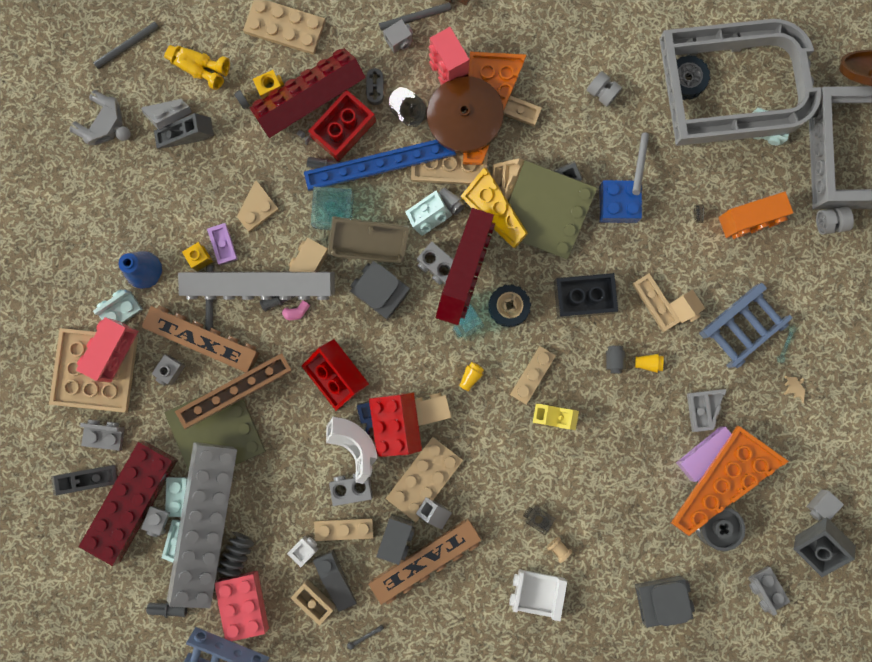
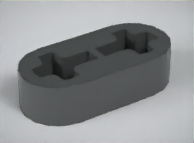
[366,68,384,105]

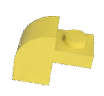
[533,404,579,430]

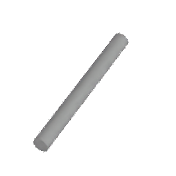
[632,132,649,195]

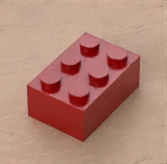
[308,90,376,161]
[369,392,422,457]

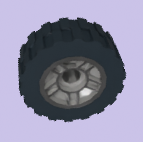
[676,55,710,100]

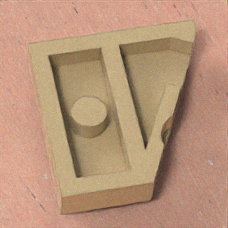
[492,158,524,201]
[237,180,279,233]

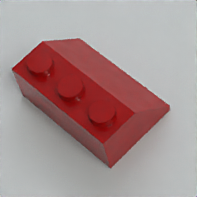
[301,339,369,411]

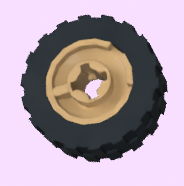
[488,284,531,328]

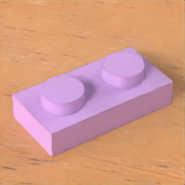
[207,223,238,266]

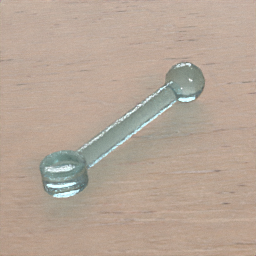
[777,326,797,363]

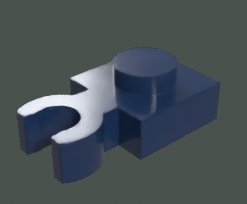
[357,401,373,436]

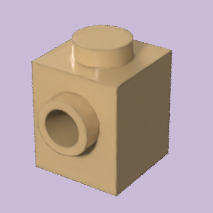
[670,289,705,323]

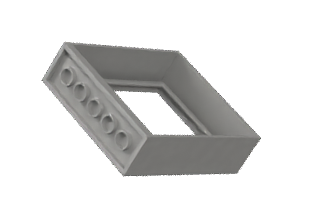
[809,86,872,209]

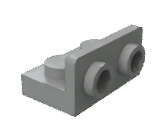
[80,420,125,451]
[748,566,790,616]

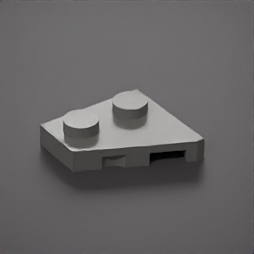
[141,99,192,130]

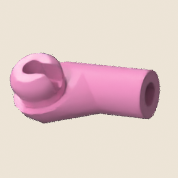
[282,300,311,321]

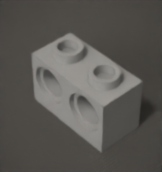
[417,242,453,285]
[329,473,373,506]

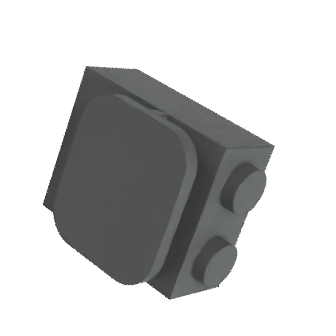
[350,261,411,321]
[635,576,695,628]

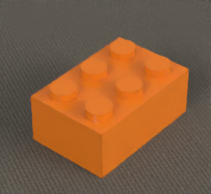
[719,191,793,239]

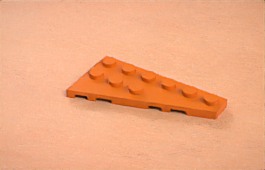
[463,52,526,165]
[671,426,789,536]

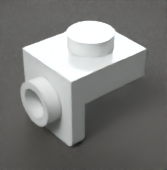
[287,536,318,567]

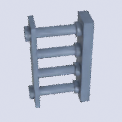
[699,283,792,368]
[184,627,270,662]

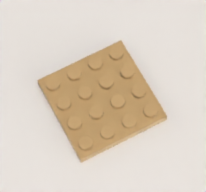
[49,328,138,413]

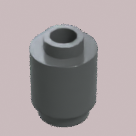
[606,346,626,374]

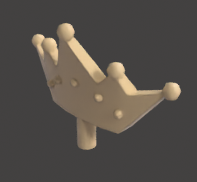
[784,376,805,403]

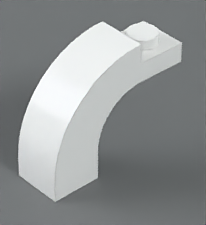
[326,417,377,484]

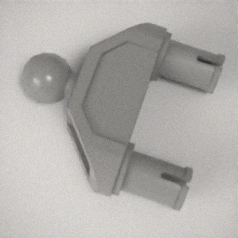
[69,90,131,145]

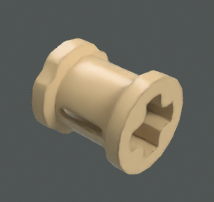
[546,536,572,563]

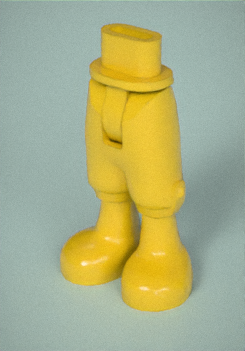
[164,45,230,90]

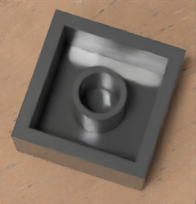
[376,514,415,565]
[793,517,856,577]

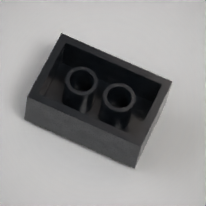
[553,273,618,319]

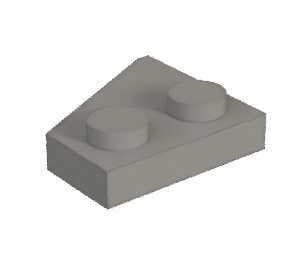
[687,389,726,432]

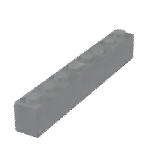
[178,272,335,300]

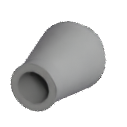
[439,188,465,215]

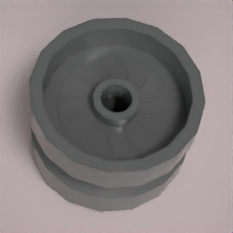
[696,507,746,551]

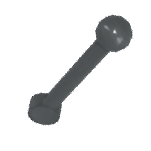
[347,625,384,650]

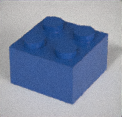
[599,180,642,223]

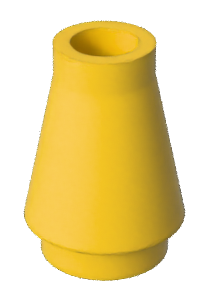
[635,354,664,373]
[459,362,484,391]

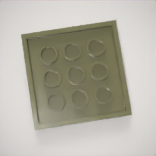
[508,160,597,260]
[164,393,266,471]

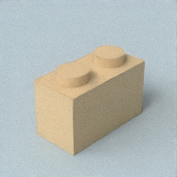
[289,238,328,272]
[415,392,451,426]
[291,579,336,626]

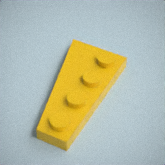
[460,168,528,248]

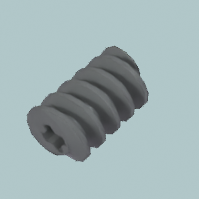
[217,532,254,577]

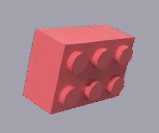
[428,27,470,85]
[76,317,139,382]
[214,570,269,642]

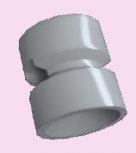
[586,71,622,107]
[816,207,854,235]

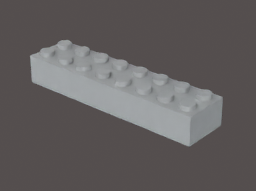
[167,442,237,608]

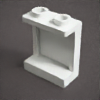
[509,569,567,621]

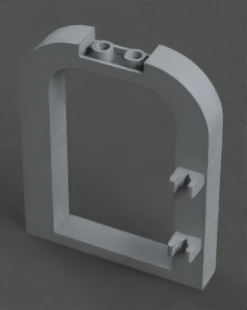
[659,19,821,146]

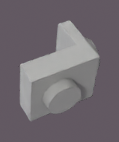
[141,506,170,537]

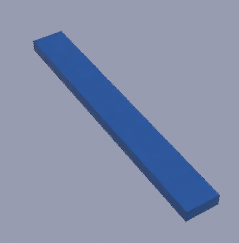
[304,140,456,191]

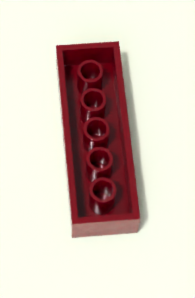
[249,48,366,138]
[435,208,496,325]
[78,441,178,566]

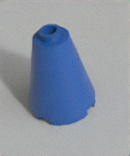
[119,251,162,289]

